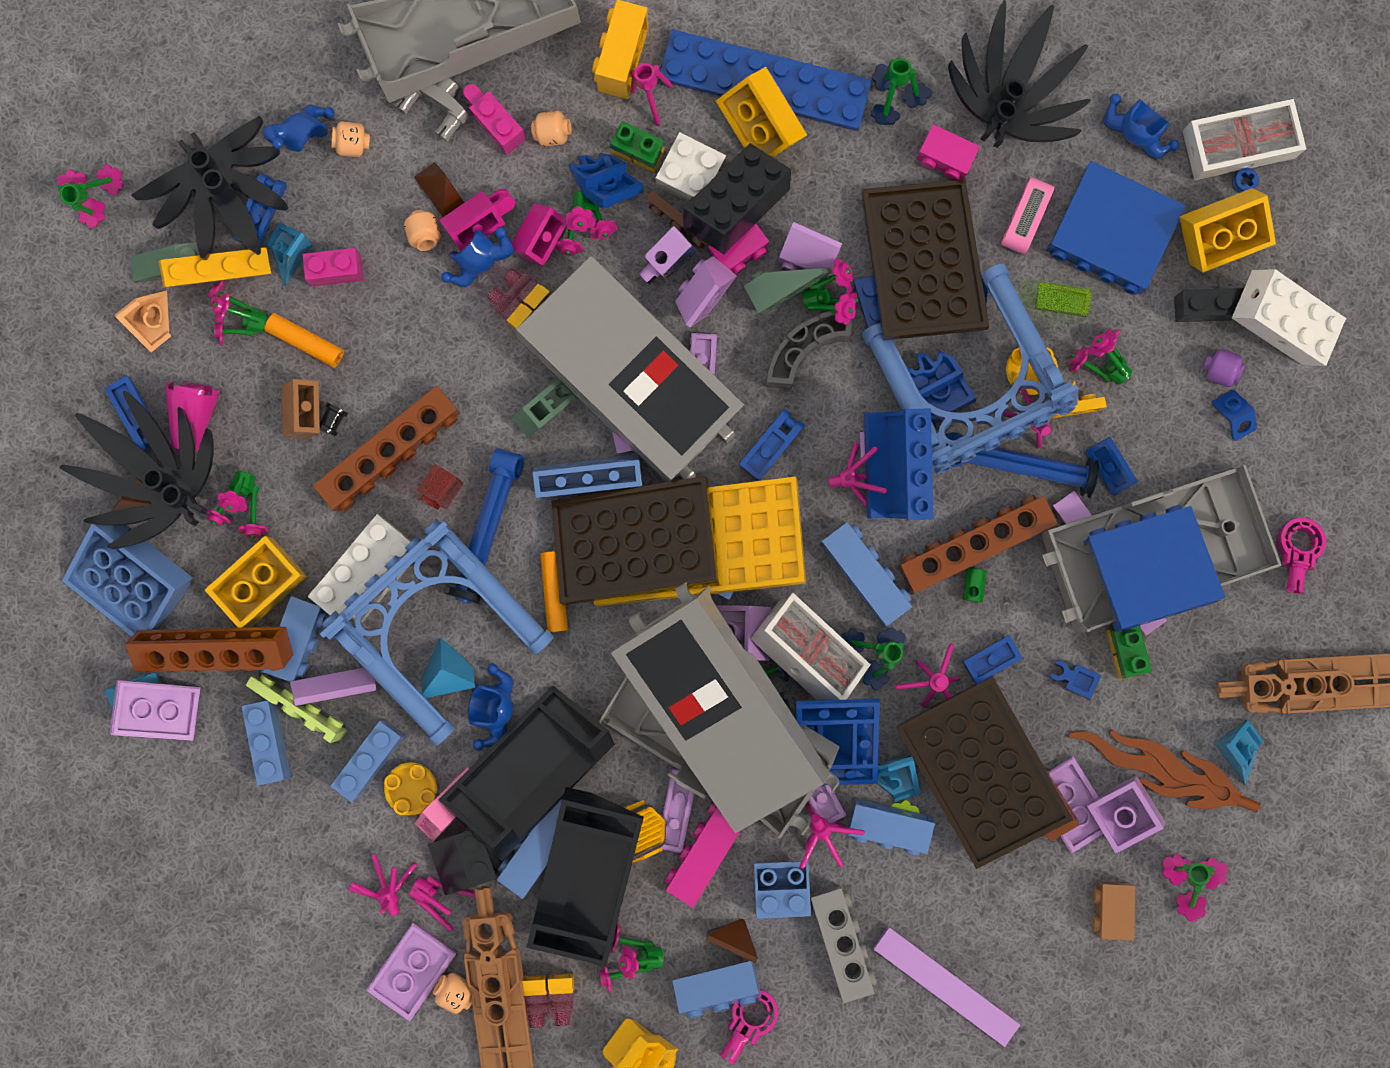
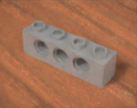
[810,885,877,1004]

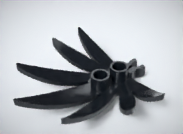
[948,0,1091,148]
[131,116,288,260]
[60,391,214,549]

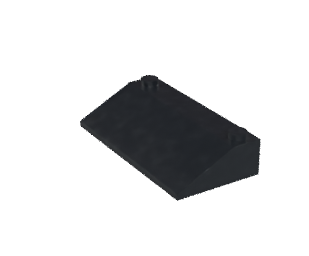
[438,686,615,861]
[526,787,644,967]

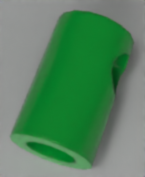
[963,568,987,603]

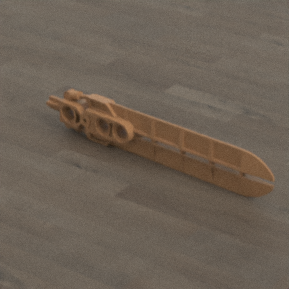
[1215,654,1390,714]
[462,886,534,1068]

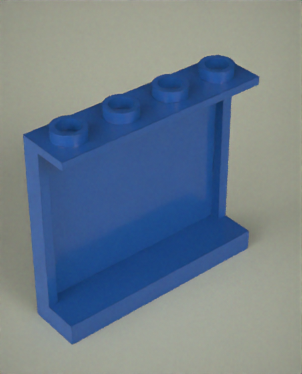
[1046,161,1186,295]
[864,408,934,521]
[1083,505,1225,633]

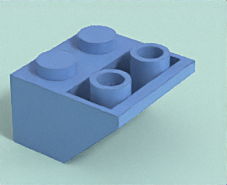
[754,861,811,919]

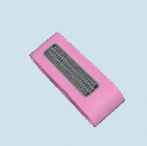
[1000,176,1055,255]

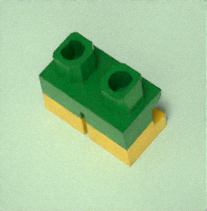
[610,121,666,173]
[1106,626,1152,679]

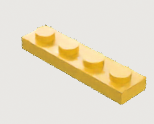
[159,248,271,288]

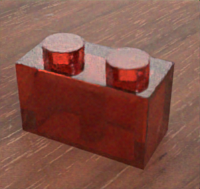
[417,463,464,510]

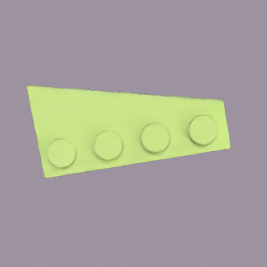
[246,674,348,743]

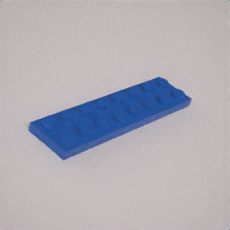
[659,29,872,131]

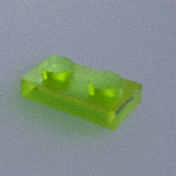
[1035,282,1092,317]

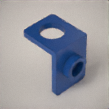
[1212,390,1257,441]

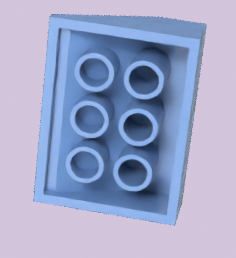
[62,524,194,637]

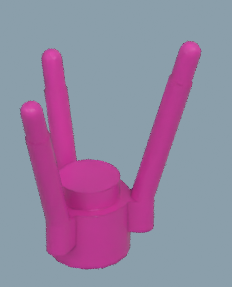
[630,63,673,126]
[409,876,476,932]

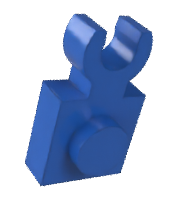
[1050,660,1101,700]

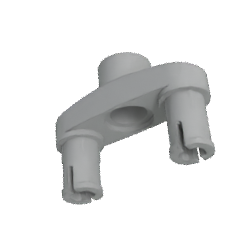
[393,78,469,143]

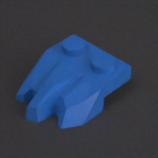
[569,153,643,209]
[907,351,976,424]

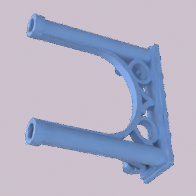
[862,264,1078,475]
[320,518,554,746]

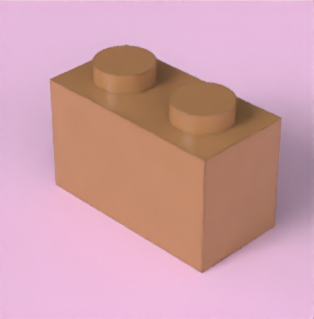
[282,379,320,438]
[1091,881,1135,941]

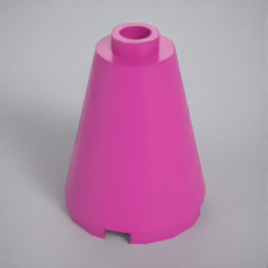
[165,381,220,454]

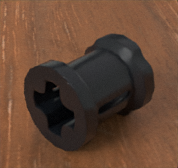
[319,402,348,436]

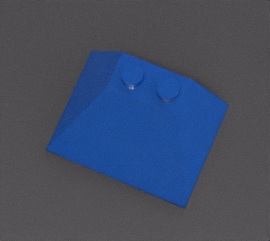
[795,699,880,785]

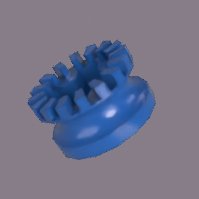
[1232,168,1259,193]

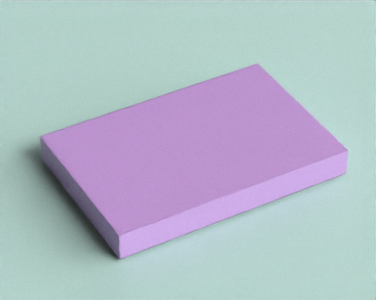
[109,680,200,741]
[1048,756,1103,854]
[366,922,458,1021]

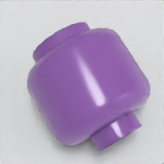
[1203,349,1246,387]

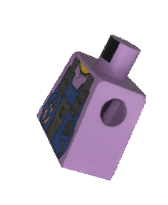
[639,226,698,285]

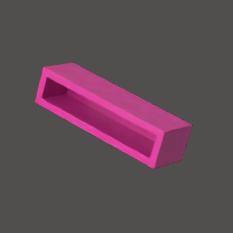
[664,802,740,908]

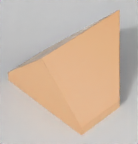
[115,290,171,352]

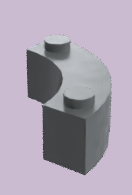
[765,311,852,389]

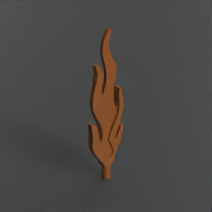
[1068,730,1260,812]

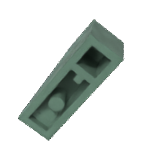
[131,242,199,283]
[744,268,832,313]
[511,378,577,438]

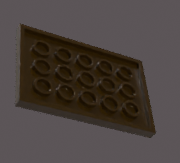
[861,179,989,341]
[551,476,719,605]
[896,675,1073,869]

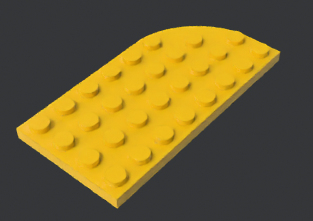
[594,476,806,607]

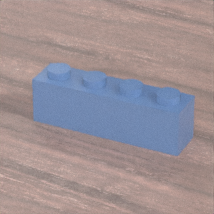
[533,455,642,498]
[820,522,912,627]
[497,799,562,899]

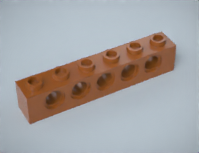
[313,385,460,512]
[898,495,1058,594]
[125,627,293,673]

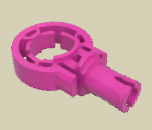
[1277,518,1326,594]
[719,989,778,1065]

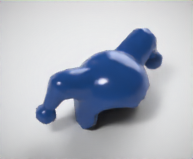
[1104,94,1180,159]
[263,104,335,152]
[441,227,514,287]
[468,663,513,751]

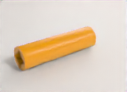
[264,313,344,368]
[540,551,568,632]

